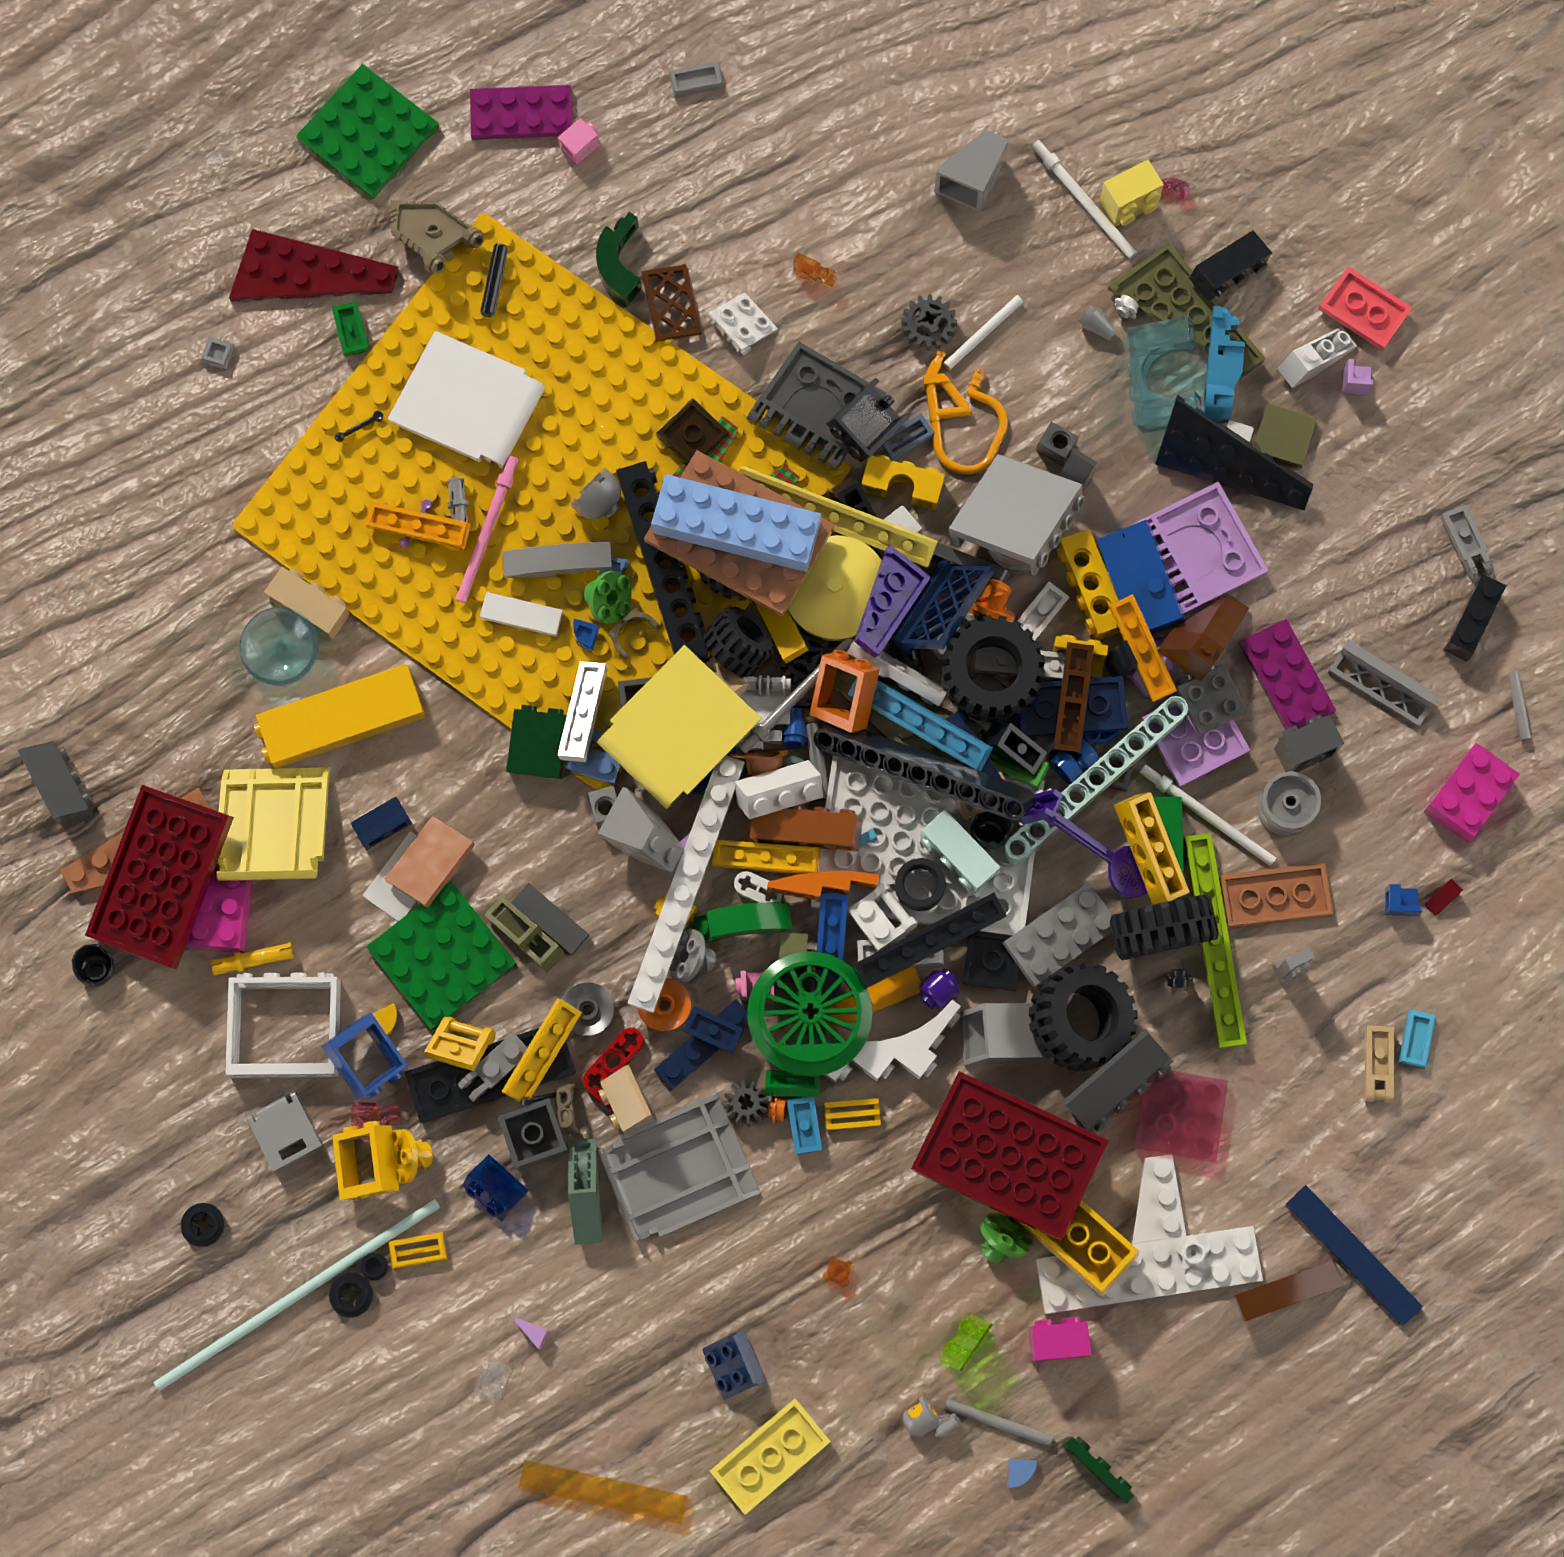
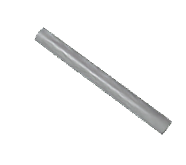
[944,1399,1053,1446]

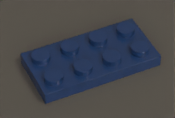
[1019,676,1128,738]

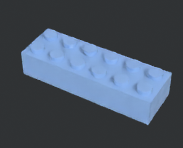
[651,474,821,572]

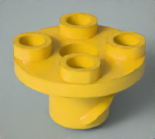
[392,1129,433,1185]

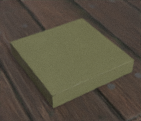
[1253,403,1317,468]

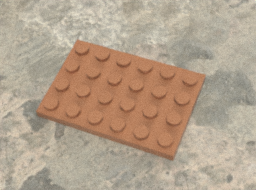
[644,450,835,617]

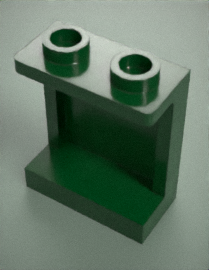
[506,705,567,779]

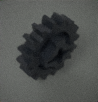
[779,631,835,687]

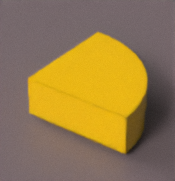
[373,1003,398,1036]

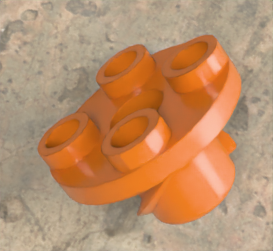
[967,580,1016,622]

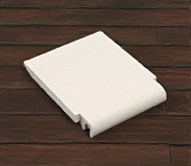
[388,331,545,468]

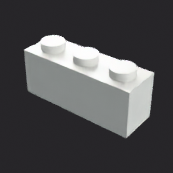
[735,760,823,819]

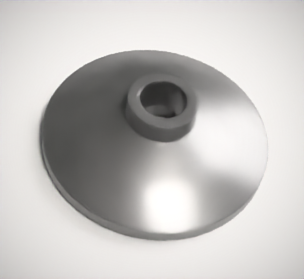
[562,982,614,1036]

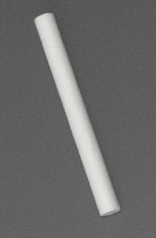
[943,295,1023,370]

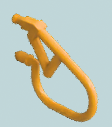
[923,350,1008,475]

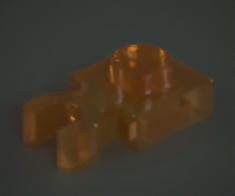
[793,253,837,287]

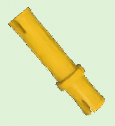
[211,942,294,976]

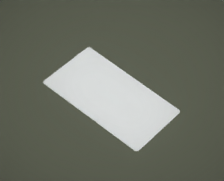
[363,832,417,921]

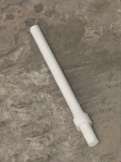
[1031,140,1137,259]
[1139,764,1276,866]

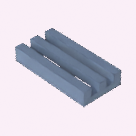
[881,413,935,461]

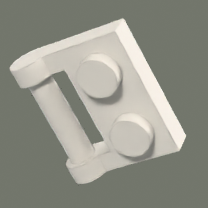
[847,882,918,952]

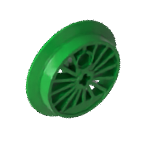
[747,951,872,1076]

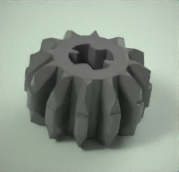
[723,1080,769,1127]

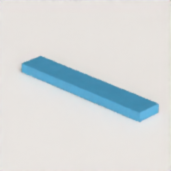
[848,676,993,771]

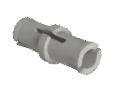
[447,477,469,522]

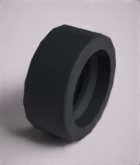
[895,858,946,911]

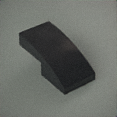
[1104,640,1138,681]

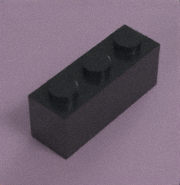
[1189,230,1272,301]
[1443,574,1507,662]

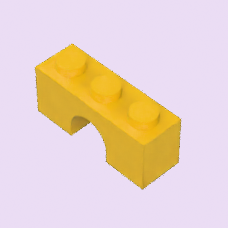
[861,454,945,511]

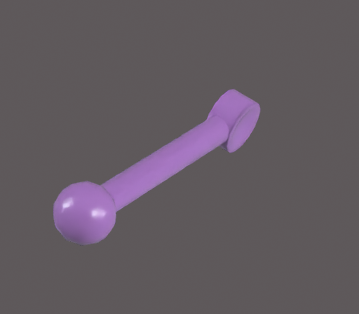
[400,499,432,548]

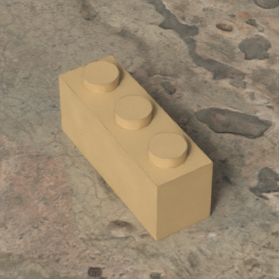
[264,567,350,640]

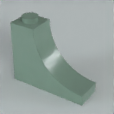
[568,1139,602,1245]

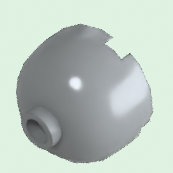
[570,468,621,520]

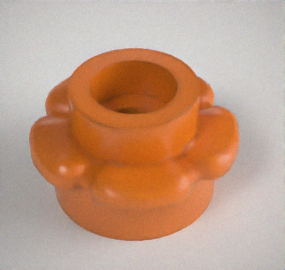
[768,1096,787,1123]

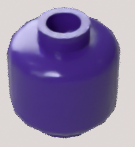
[919,969,959,1009]

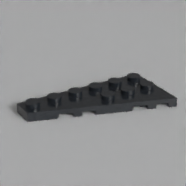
[1155,394,1314,511]

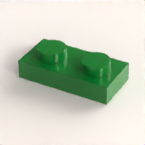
[332,301,369,357]
[765,1070,820,1097]

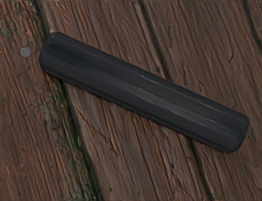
[480,243,508,318]

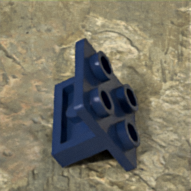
[702,1330,766,1400]

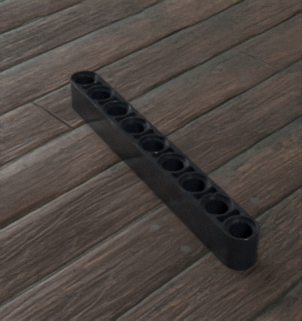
[813,723,1036,821]

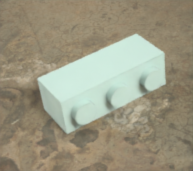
[920,809,1000,893]

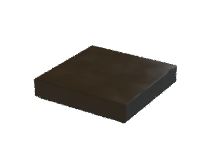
[656,398,729,465]

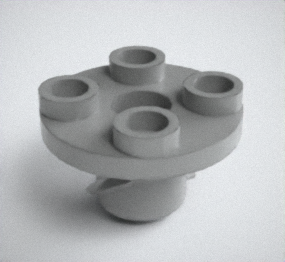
[670,929,716,983]

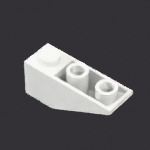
[1277,327,1357,388]

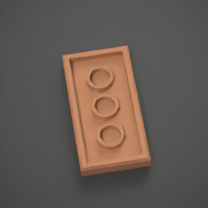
[1219,863,1333,929]

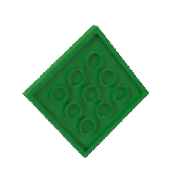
[296,63,439,199]
[366,881,517,1031]

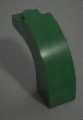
[596,212,642,308]

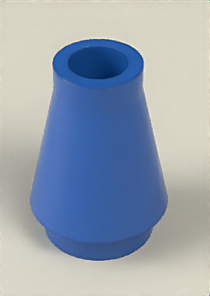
[782,708,808,749]

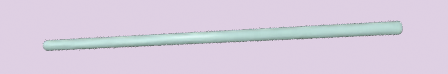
[154,1199,441,1391]

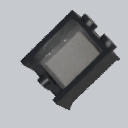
[826,378,911,462]

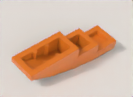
[767,871,879,901]

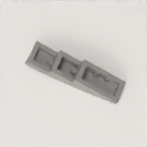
[502,542,612,578]

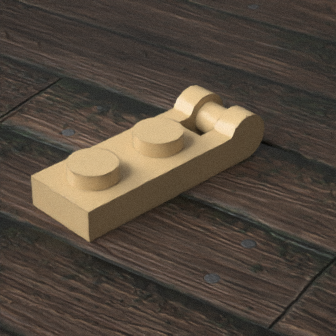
[1364,1026,1394,1103]

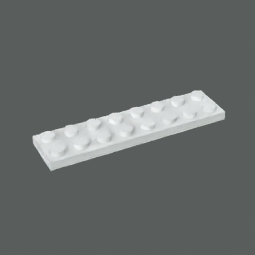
[1035,1226,1263,1314]

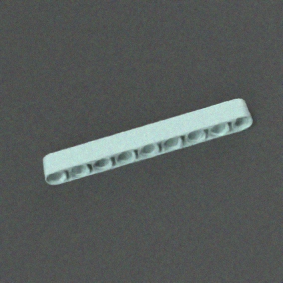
[1004,696,1188,864]

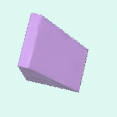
[514,1317,548,1350]

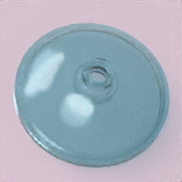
[240,607,319,686]

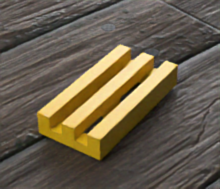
[824,1098,881,1131]
[388,1232,448,1269]

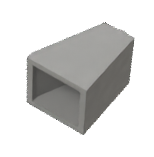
[934,130,1009,212]
[597,787,684,873]
[960,1003,1046,1065]

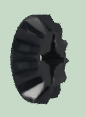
[181,1203,225,1247]
[329,1273,373,1318]

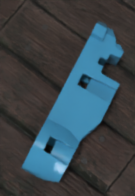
[1203,306,1245,424]

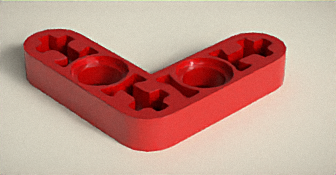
[583,1028,644,1114]

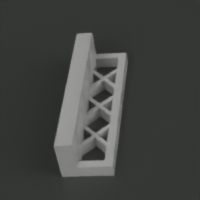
[1328,639,1439,728]

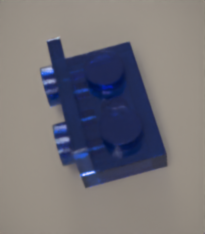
[462,1154,529,1222]

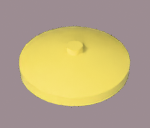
[788,535,882,641]

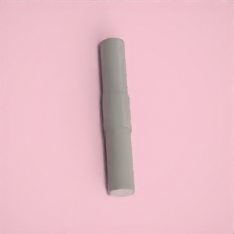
[1508,672,1531,741]

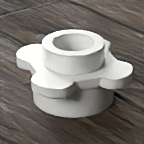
[1114,295,1139,319]

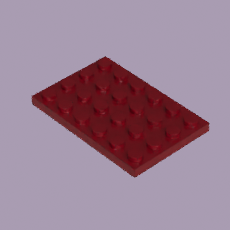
[85,785,234,970]
[911,1071,1109,1242]

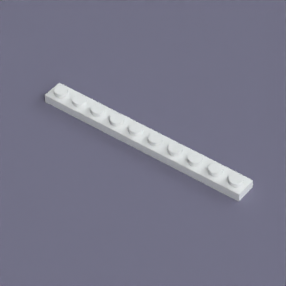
[628,755,745,1013]

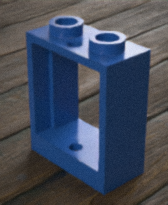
[321,1012,408,1100]

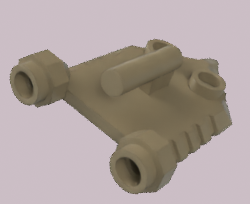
[390,200,484,274]

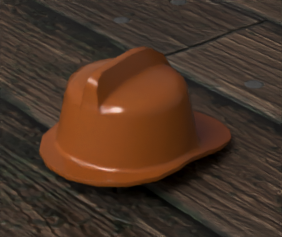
[729,749,788,777]

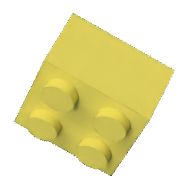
[1099,159,1164,227]

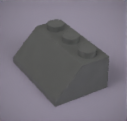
[18,741,95,830]

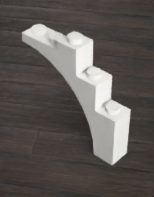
[784,1000,961,1084]

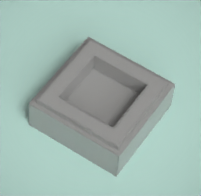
[201,337,235,370]

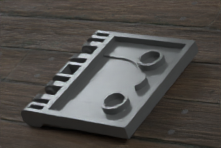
[747,342,887,472]

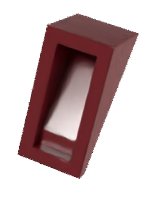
[1424,878,1463,916]

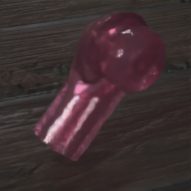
[1161,177,1190,200]

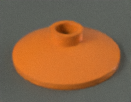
[637,978,691,1032]

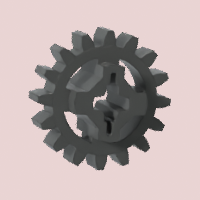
[901,294,957,351]

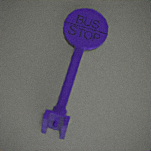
[1017,789,1148,899]

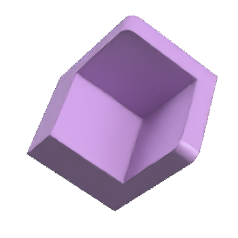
[1342,359,1373,395]

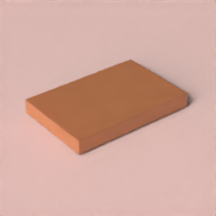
[384,816,475,908]

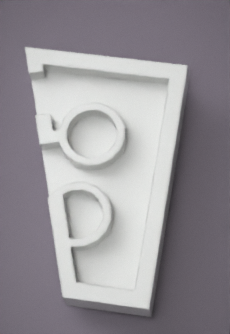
[1131,1154,1186,1244]

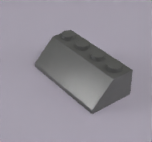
[1062,1029,1173,1132]

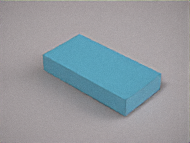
[1398,1009,1436,1069]

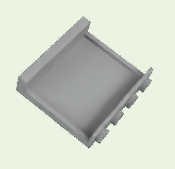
[949,454,1085,576]

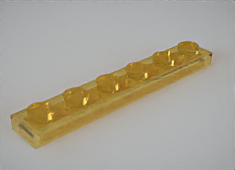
[518,1460,688,1524]

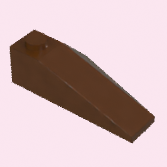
[1157,593,1249,681]

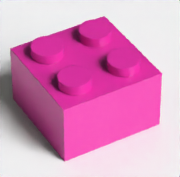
[1028,1317,1091,1362]

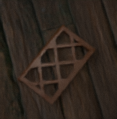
[641,264,702,342]

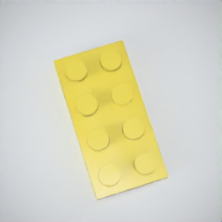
[710,1398,831,1515]

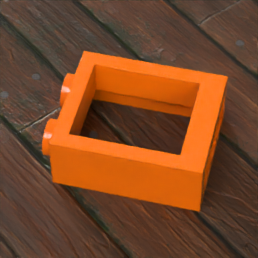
[809,650,880,733]

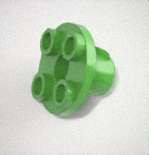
[584,571,631,624]
[980,1213,1034,1263]

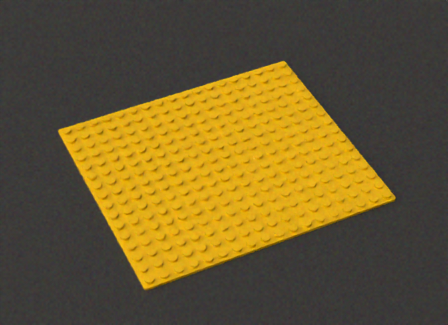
[232,213,851,790]

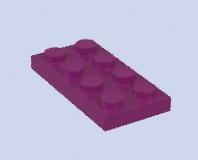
[470,85,572,140]
[1239,619,1336,730]

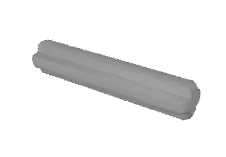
[806,723,828,801]

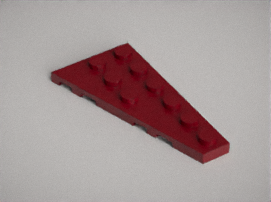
[229,229,399,302]

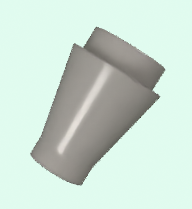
[1078,305,1118,341]

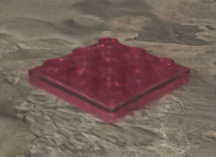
[1134,1070,1228,1162]

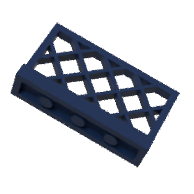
[891,560,995,655]

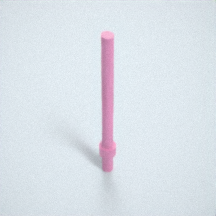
[456,456,519,603]

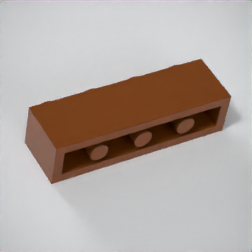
[749,805,863,852]

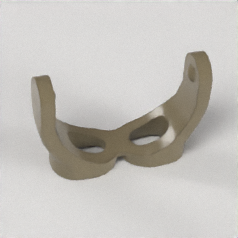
[608,608,661,660]
[556,1084,580,1135]

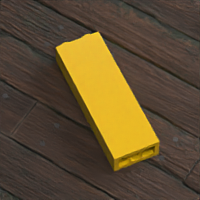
[254,663,426,769]

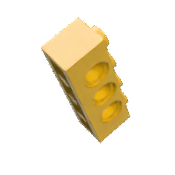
[1056,529,1120,640]
[1114,792,1189,904]

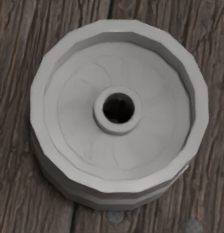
[1257,771,1321,836]

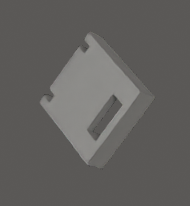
[246,1091,324,1174]

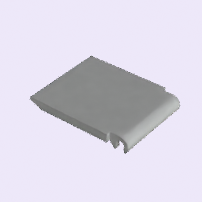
[597,1094,761,1242]

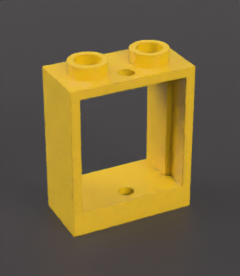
[332,1121,399,1200]

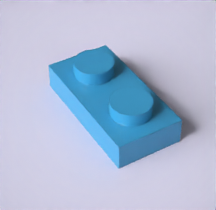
[787,1097,823,1155]

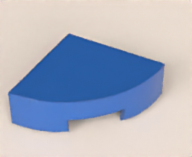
[573,619,600,652]

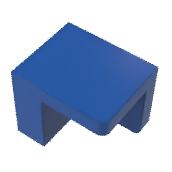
[1385,884,1422,916]

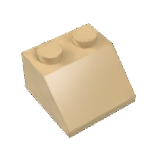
[598,1065,654,1135]

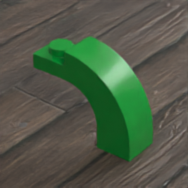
[694,902,792,944]

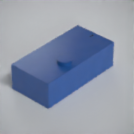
[1097,520,1186,635]

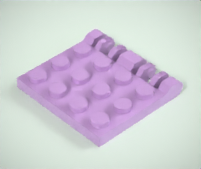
[1133,481,1269,616]

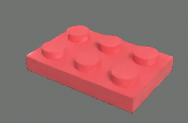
[1318,266,1412,351]

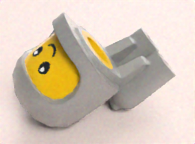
[903,1395,961,1438]

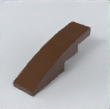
[1053,642,1094,752]
[1234,1260,1344,1322]

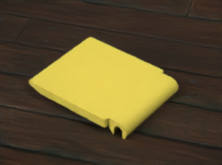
[597,645,762,809]
[217,767,330,881]

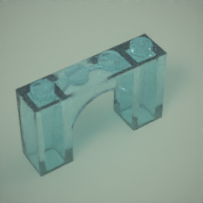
[1125,316,1202,433]

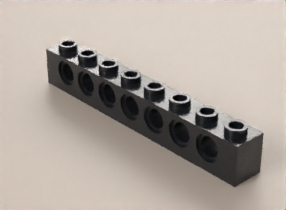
[616,461,710,662]

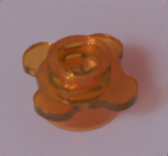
[823,1256,854,1287]

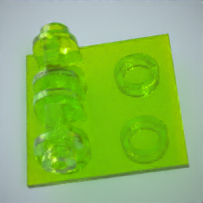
[939,1313,993,1372]

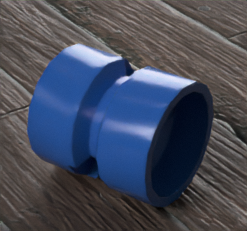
[1049,738,1100,785]

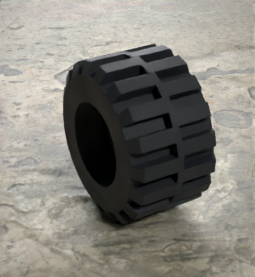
[703,606,775,677]

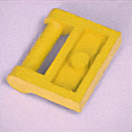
[424,1016,496,1071]

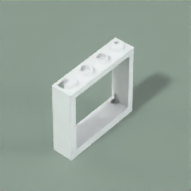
[226,972,341,1078]

